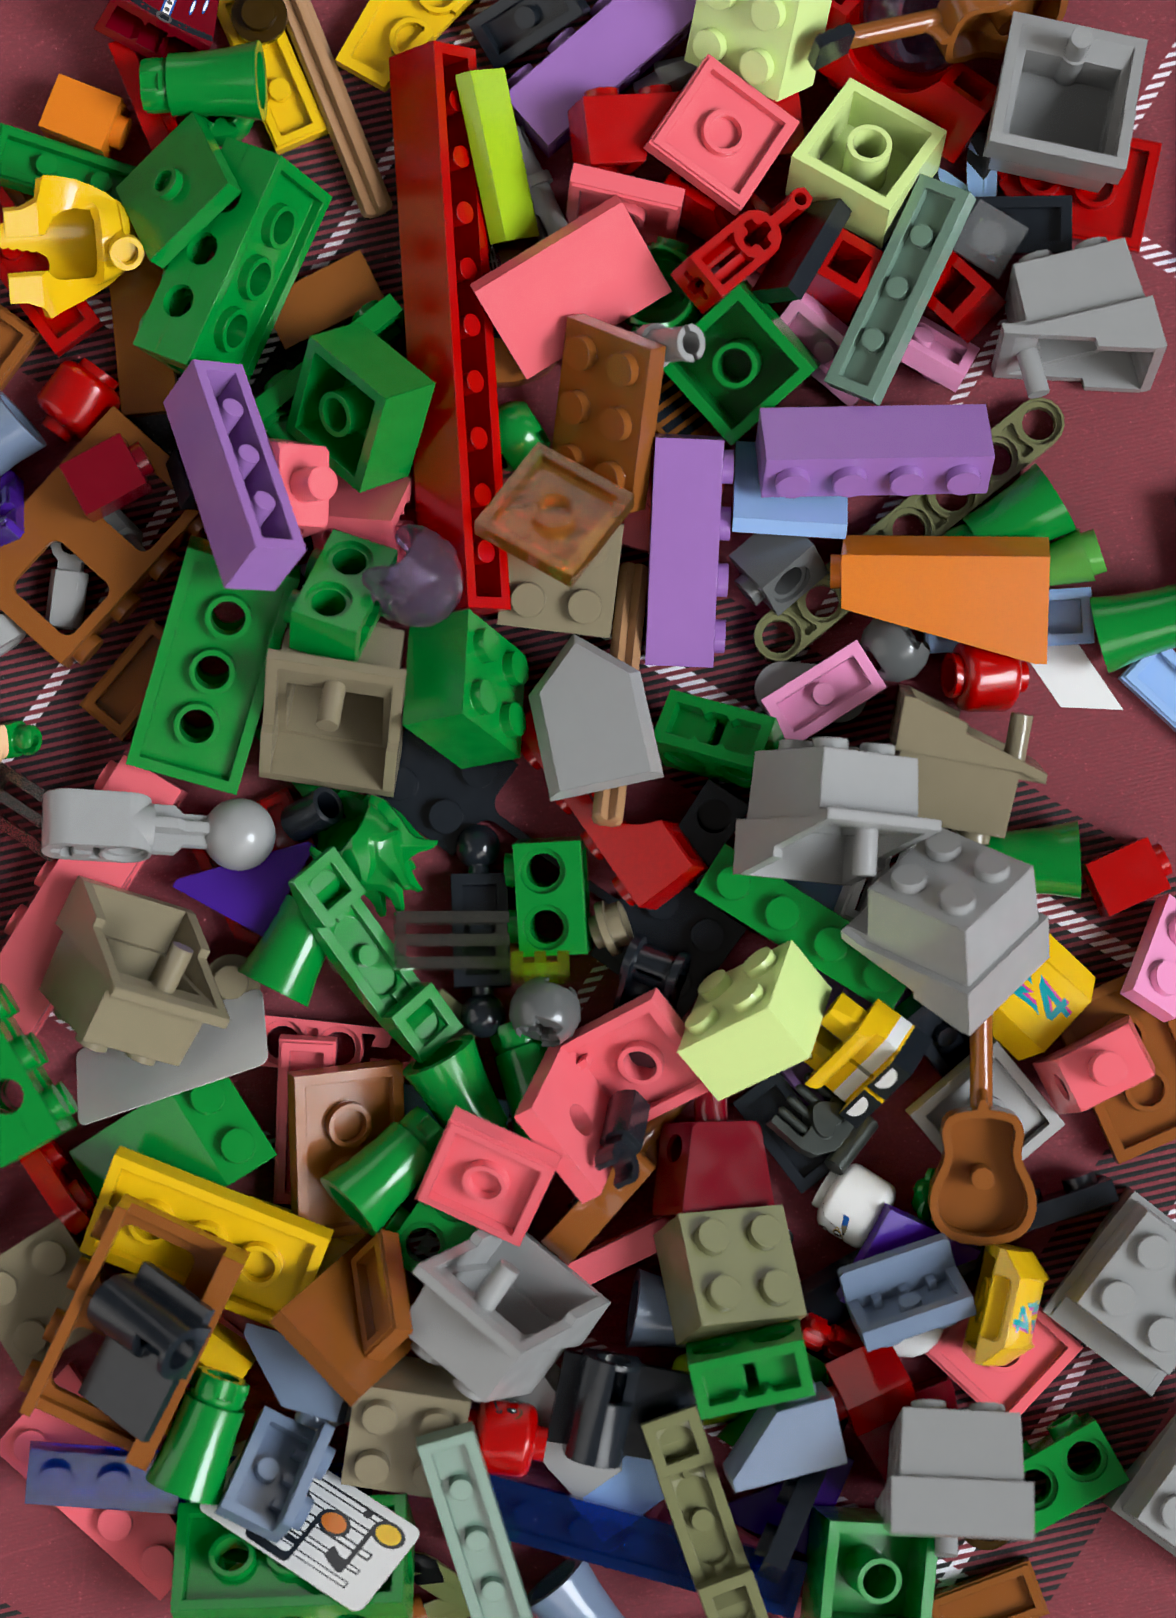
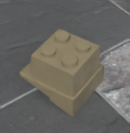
[259,622,407,798]
[889,684,1048,845]
[39,875,230,1067]

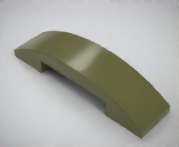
[640,1404,769,1618]

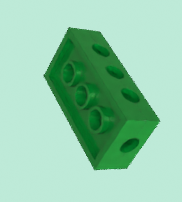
[133,137,332,382]
[126,535,301,795]
[0,983,78,1168]
[170,1494,416,1618]

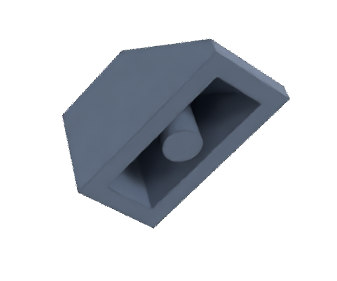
[243,1323,349,1429]
[723,1381,848,1493]

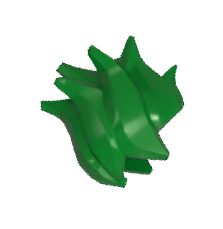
[309,790,438,917]

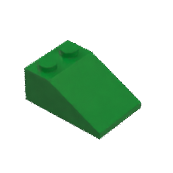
[69,1077,277,1199]

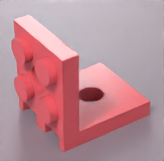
[514,987,709,1204]

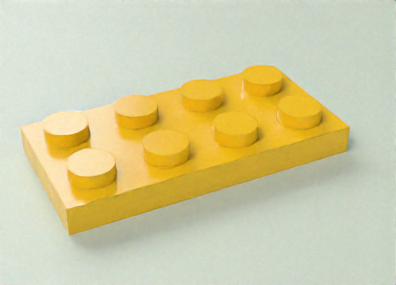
[79,1145,334,1329]

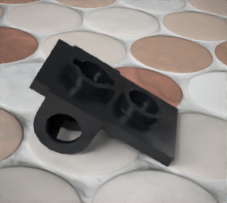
[78,1262,216,1442]
[547,1347,703,1469]

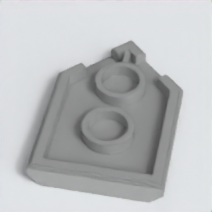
[528,634,664,802]

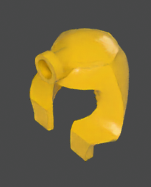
[0,175,144,318]

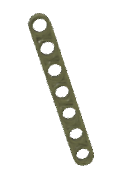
[753,398,1065,663]

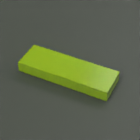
[455,68,539,245]

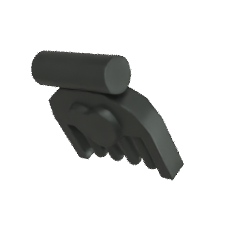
[766,1067,879,1175]

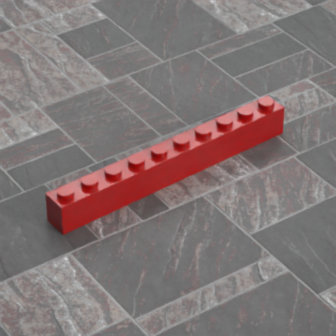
[389,40,511,617]

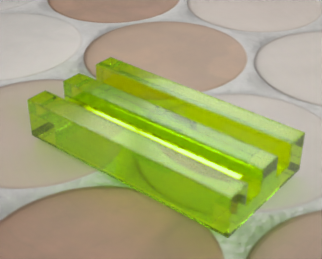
[511,950,570,985]

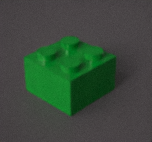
[663,280,821,446]
[285,322,436,493]
[402,609,529,769]
[800,1505,938,1618]

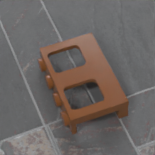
[0,406,206,668]
[18,1193,251,1472]

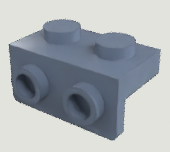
[837,1233,977,1352]
[214,1406,336,1544]

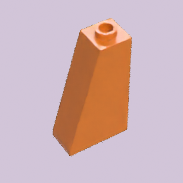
[830,535,1050,664]

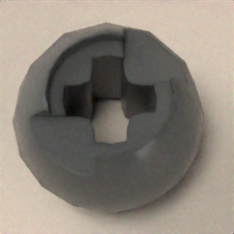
[860,618,930,682]
[509,977,581,1047]

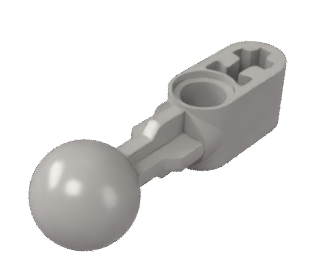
[41,788,276,871]

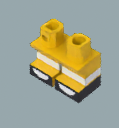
[804,992,934,1129]

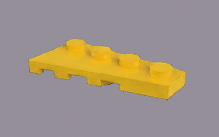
[335,0,474,92]

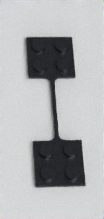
[377,728,747,1020]

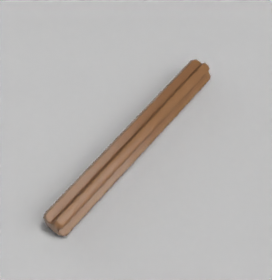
[283,0,392,219]
[592,562,648,827]

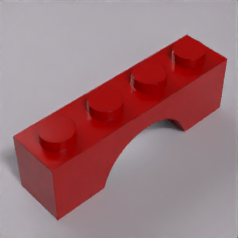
[818,0,997,164]
[567,84,804,175]
[664,170,884,324]
[521,711,709,910]

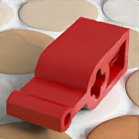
[670,187,813,314]

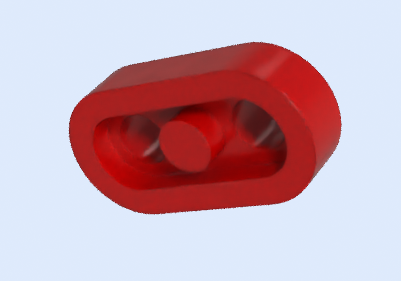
[20,1140,97,1235]

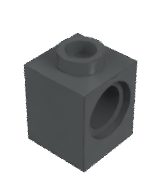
[729,533,829,616]

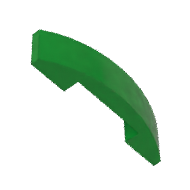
[288,846,463,1063]

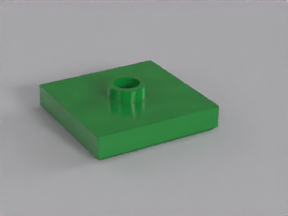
[115,111,242,269]

